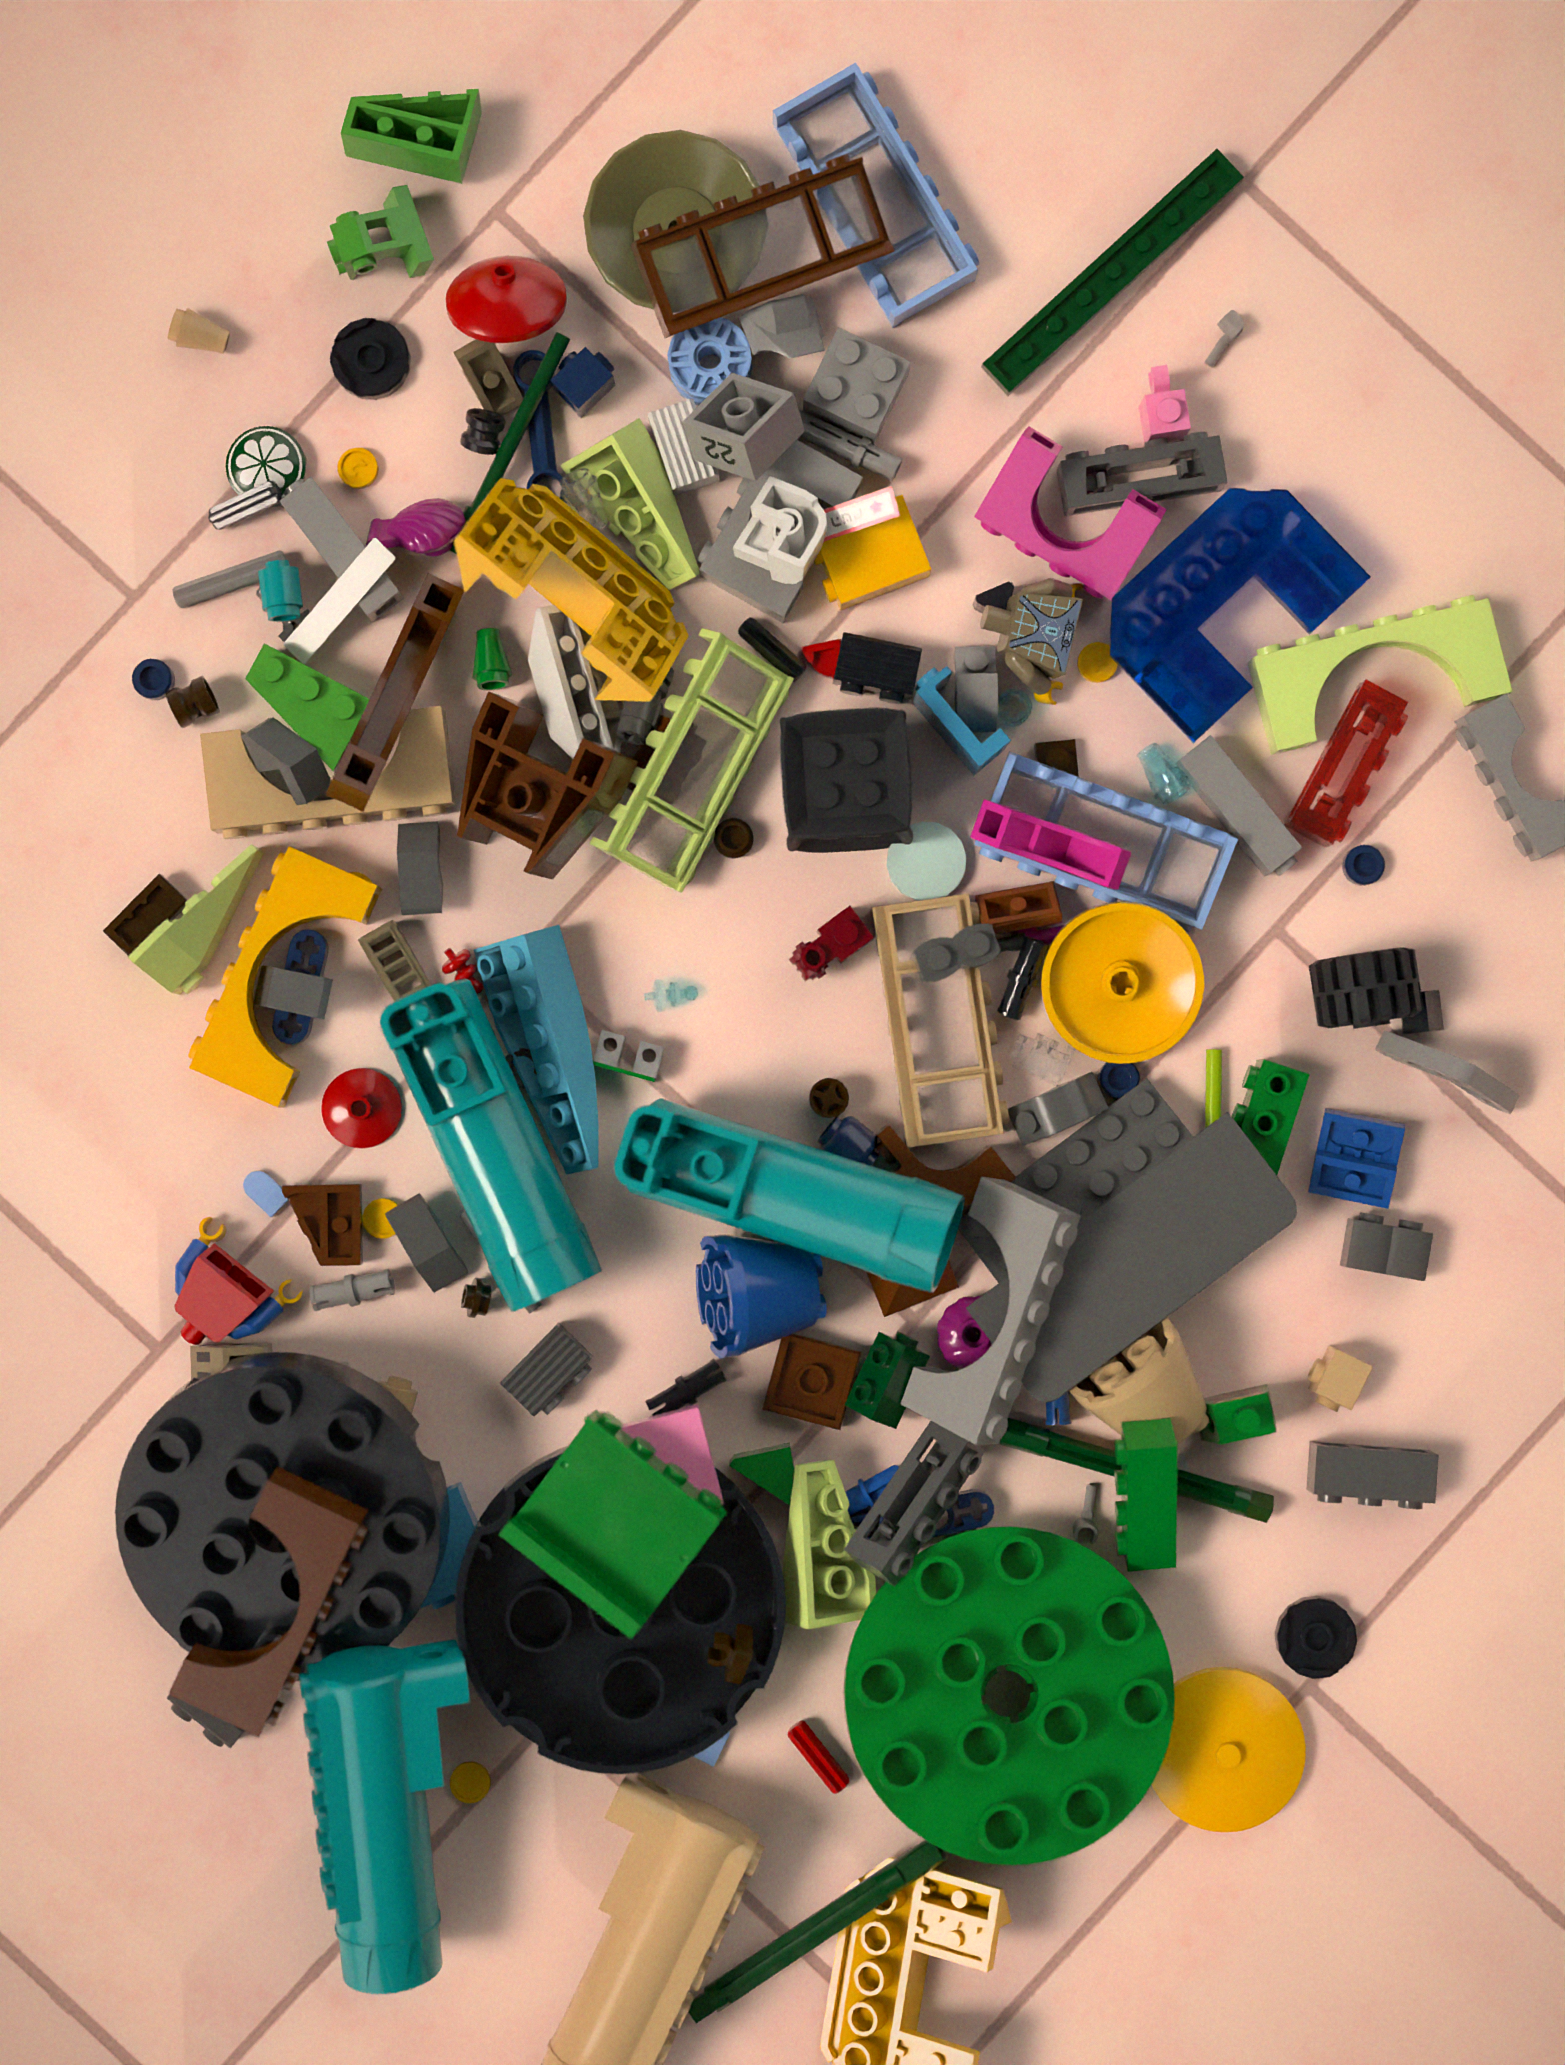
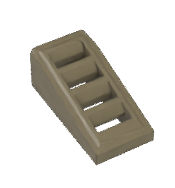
[358,920,432,1002]

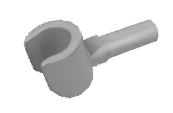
[1205,310,1244,367]
[1072,1485,1098,1545]

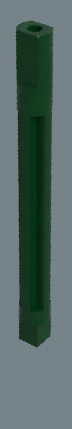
[998,1417,1274,1523]
[688,1840,947,2024]

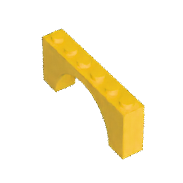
[188,846,383,1108]

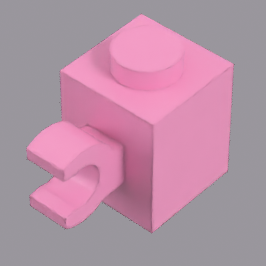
[1139,365,1191,443]

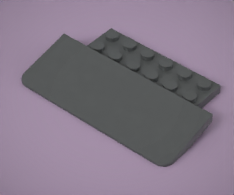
[958,1078,1297,1402]

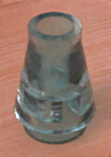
[1137,743,1190,805]

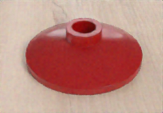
[321,1068,402,1148]

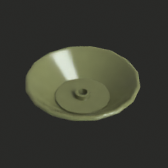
[583,130,768,313]

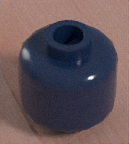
[817,1116,879,1166]

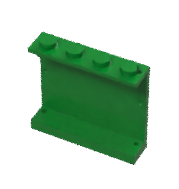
[499,1410,728,1639]

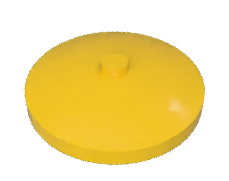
[1041,901,1204,1064]
[1152,1667,1306,1833]

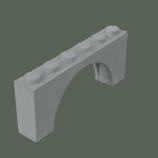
[901,1177,1081,1445]

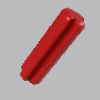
[788,1720,850,1794]

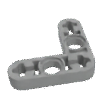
[1375,1031,1520,1114]

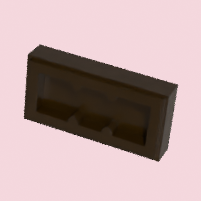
[103,873,188,956]

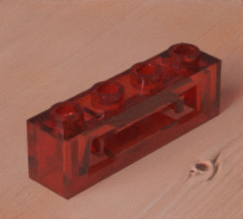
[1284,679,1408,848]

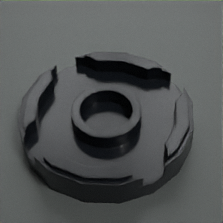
[330,318,411,400]
[1275,1596,1357,1679]

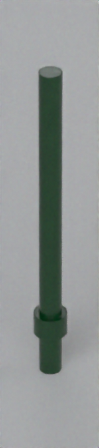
[450,332,571,554]

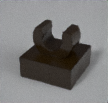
[707,1623,753,1685]

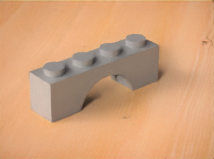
[1454,694,1565,861]

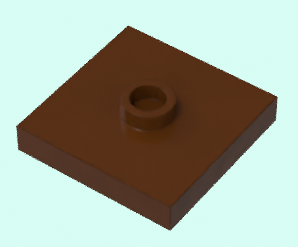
[762,1333,861,1430]

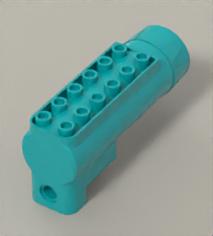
[380,979,602,1313]
[614,1098,964,1293]
[299,1639,470,1994]

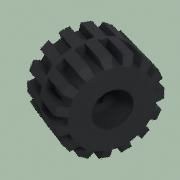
[1309,947,1424,1029]

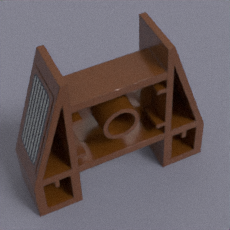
[457,691,638,880]

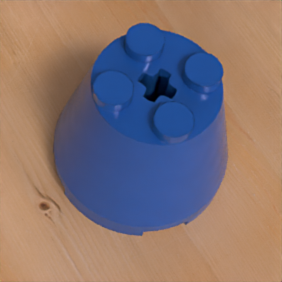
[696,1234,827,1358]

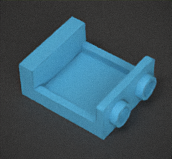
[912,666,1011,776]

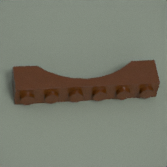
[326,573,464,812]

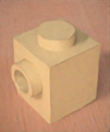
[1307,1346,1373,1412]

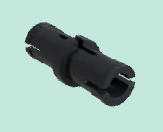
[997,936,1049,1020]
[645,1358,727,1416]

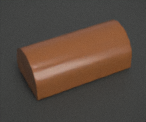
[975,881,1062,935]

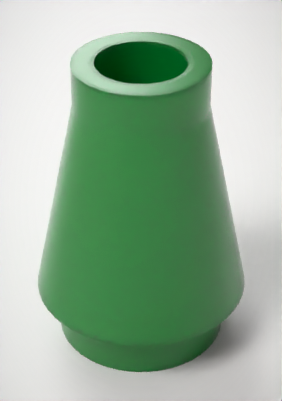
[472,628,512,691]

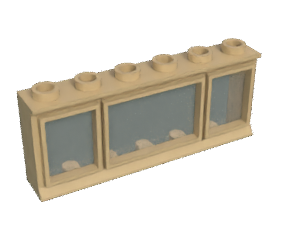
[871,893,1009,1148]

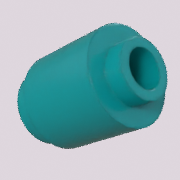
[258,560,303,622]

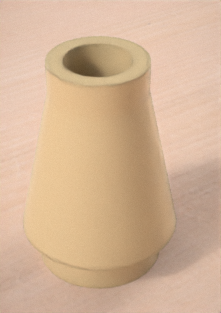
[167,308,230,354]

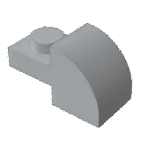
[954,646,998,732]

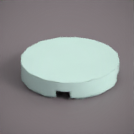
[886,821,967,901]

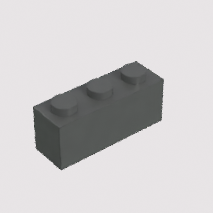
[1306,1441,1439,1509]

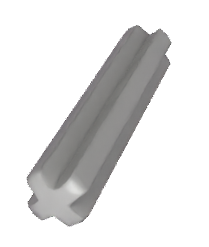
[172,550,287,609]

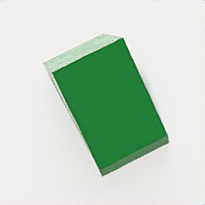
[729,1442,795,1505]

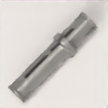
[798,408,903,482]

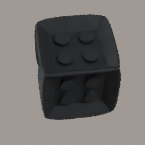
[779,708,913,853]

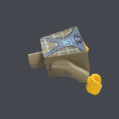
[980,578,1083,705]

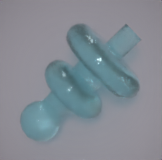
[644,979,698,1012]

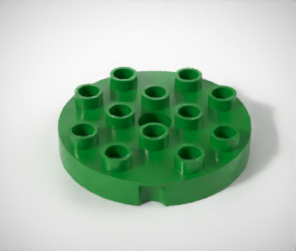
[843,1526,1175,1865]

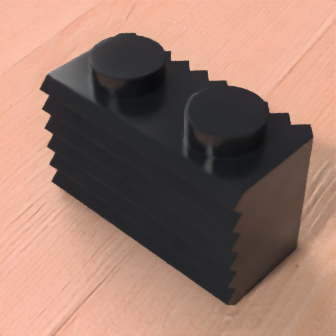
[833,632,922,704]

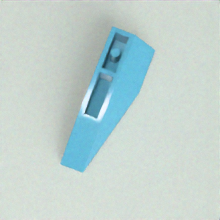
[473,925,599,1175]

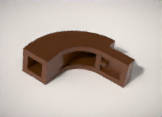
[875,1124,1016,1206]

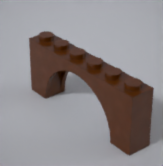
[169,1467,369,1737]

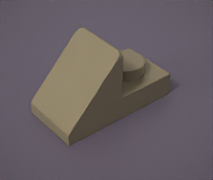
[453,339,524,416]

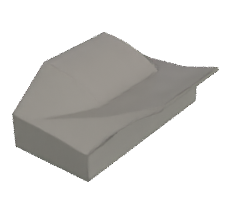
[739,294,825,359]

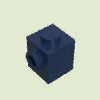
[551,347,615,418]

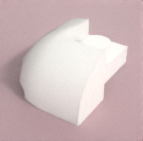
[733,476,828,584]

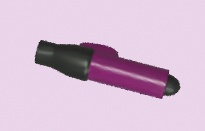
[997,925,1065,952]

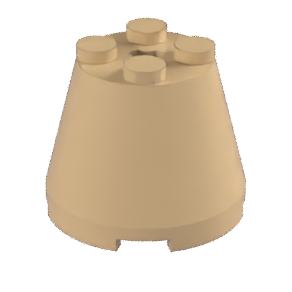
[1069,1317,1209,1445]

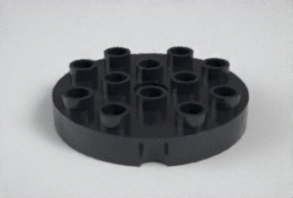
[115,1352,450,1681]
[455,1446,786,1775]

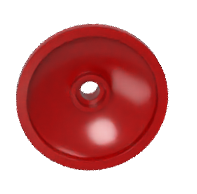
[445,256,567,343]

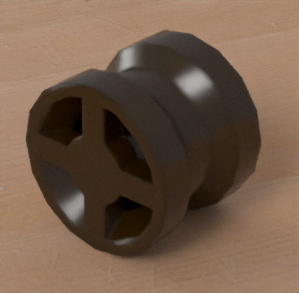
[809,1078,849,1118]

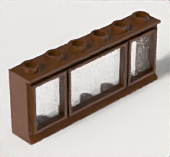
[630,154,895,338]

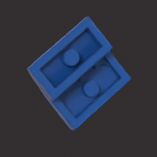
[1308,1108,1405,1209]

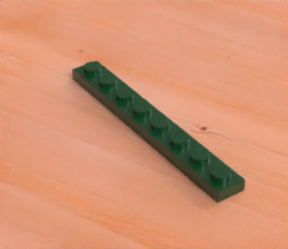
[981,148,1244,396]

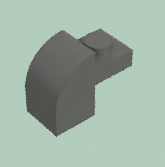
[1008,1072,1108,1146]

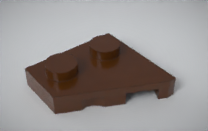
[282,1184,363,1266]

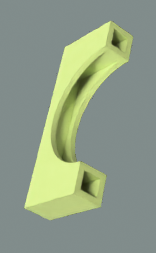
[1248,595,1513,755]

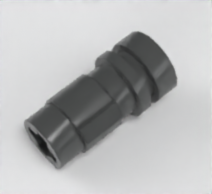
[616,667,674,745]

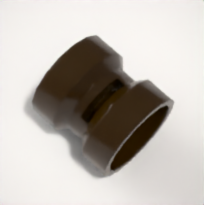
[165,676,220,728]

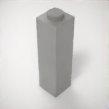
[279,477,404,622]
[1174,735,1302,876]

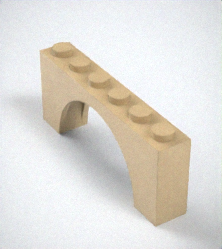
[200,706,456,839]

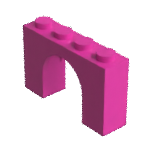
[974,426,1167,601]

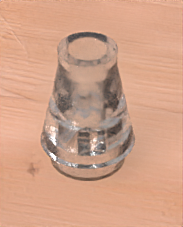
[560,468,608,530]

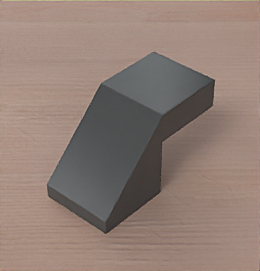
[241,717,331,805]
[397,822,443,915]
[254,965,333,1019]
[385,1193,468,1293]

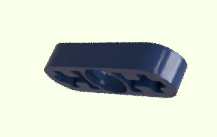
[272,929,329,1045]

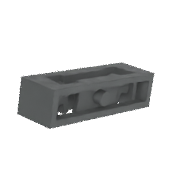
[1057,432,1228,516]
[843,1421,985,1587]

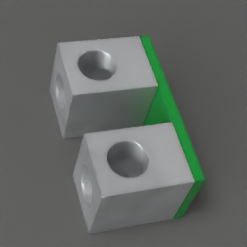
[593,1030,665,1082]

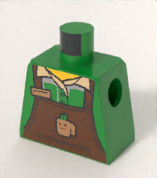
[1199,1384,1277,1445]

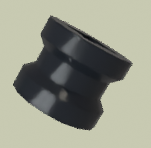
[460,408,506,455]

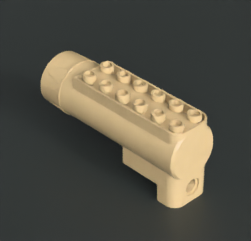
[541,1773,765,2065]

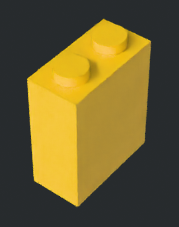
[813,495,931,611]

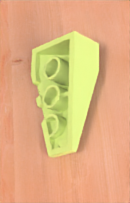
[561,418,700,590]
[128,844,264,995]
[782,1459,876,1629]

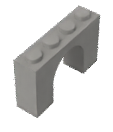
[697,440,863,623]

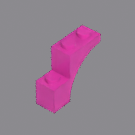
[970,799,1132,890]

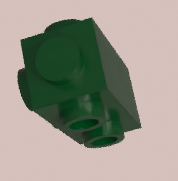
[844,1331,930,1429]

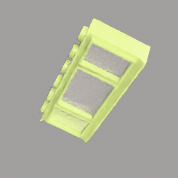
[589,628,794,893]

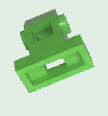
[327,185,434,280]

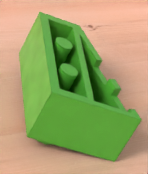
[341,89,482,184]
[245,643,369,772]

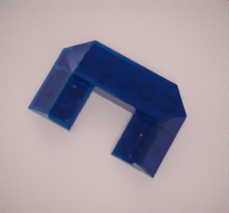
[1110,488,1371,744]

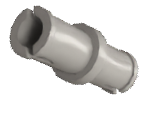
[309,1269,395,1311]

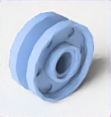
[667,317,753,406]

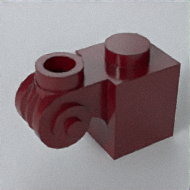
[789,905,874,982]

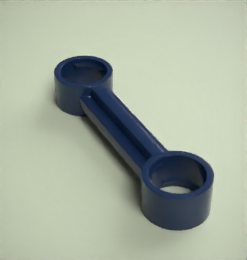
[513,350,568,503]

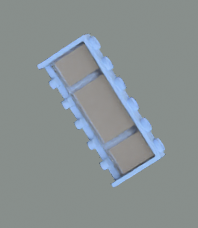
[773,63,979,328]
[975,751,1238,932]

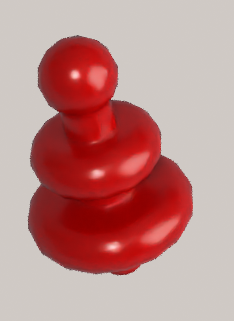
[442,948,483,994]

